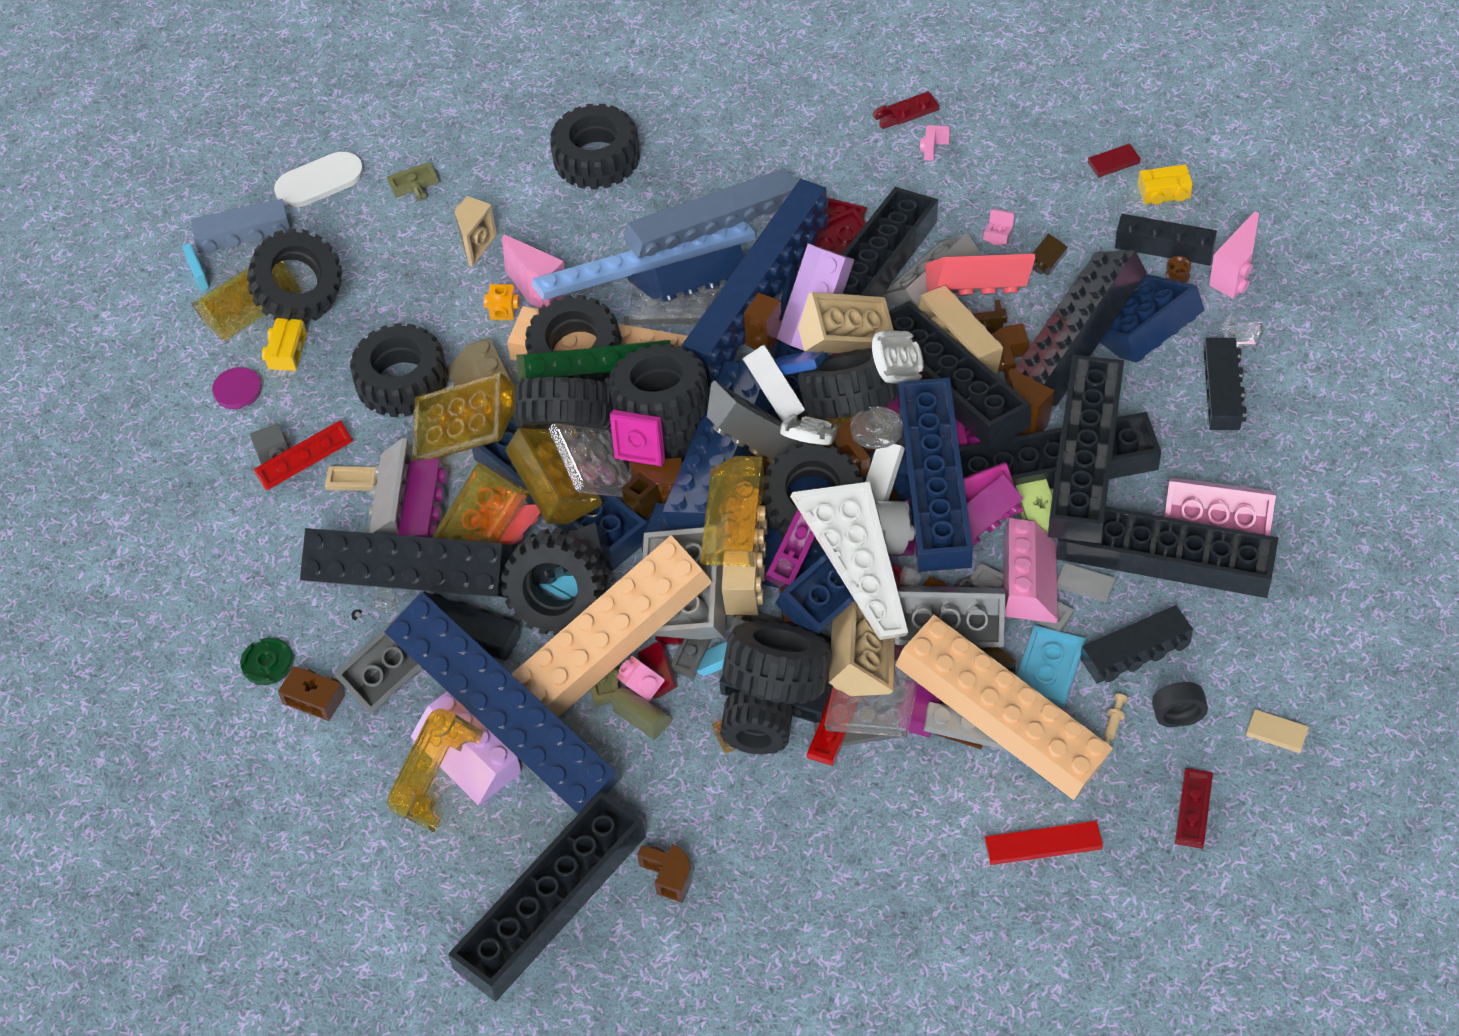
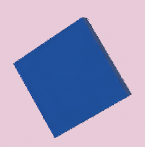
[775,351,828,375]

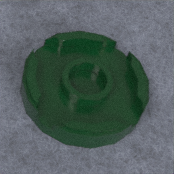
[240,638,294,685]

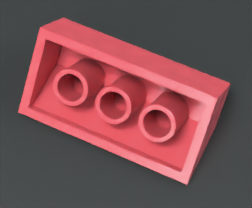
[925,254,1035,296]

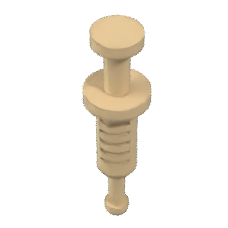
[1104,694,1128,744]

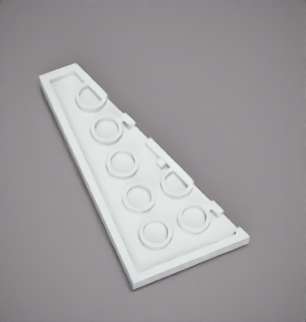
[790,482,908,640]

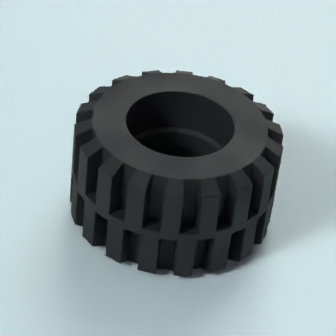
[720,691,793,755]

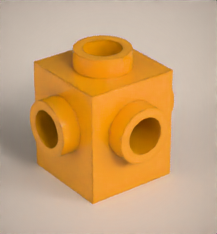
[484,284,520,320]

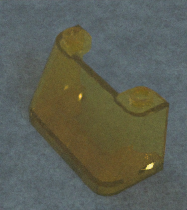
[387,709,484,832]

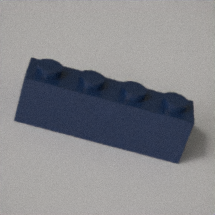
[775,553,893,633]

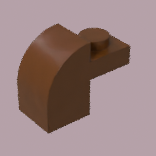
[992,323,1029,380]
[835,416,875,478]
[637,844,691,903]

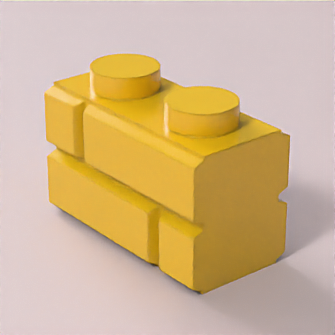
[1138,164,1192,205]
[262,318,307,371]

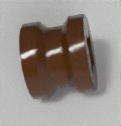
[1165,256,1191,283]

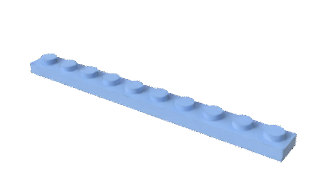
[532,221,755,300]

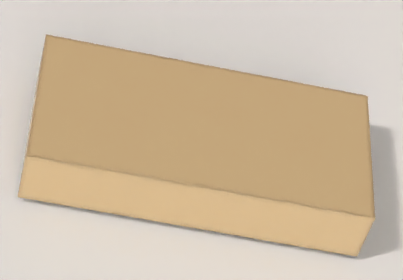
[325,466,377,491]
[1246,709,1309,753]

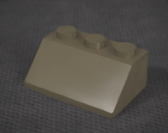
[447,337,515,422]

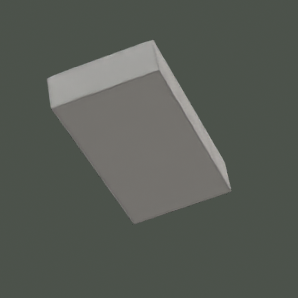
[1057,563,1115,603]

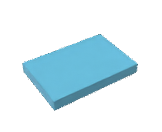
[1017,625,1086,708]

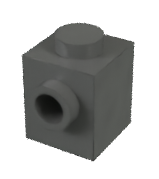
[249,423,291,464]

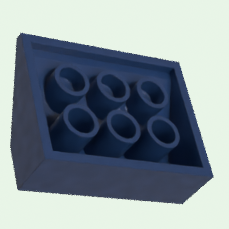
[627,244,744,302]
[1100,274,1205,362]

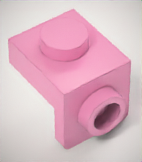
[920,125,950,160]
[983,209,1015,245]
[617,656,665,701]

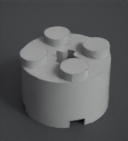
[875,501,915,554]

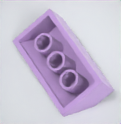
[777,243,854,350]
[411,691,521,806]

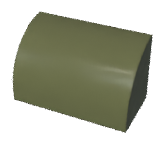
[611,687,672,740]

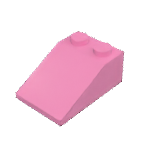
[1209,211,1259,299]
[502,235,566,309]

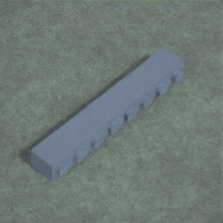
[623,168,797,259]

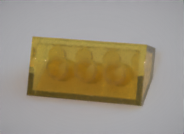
[191,261,302,342]
[505,428,603,524]
[700,456,764,567]
[431,462,530,543]

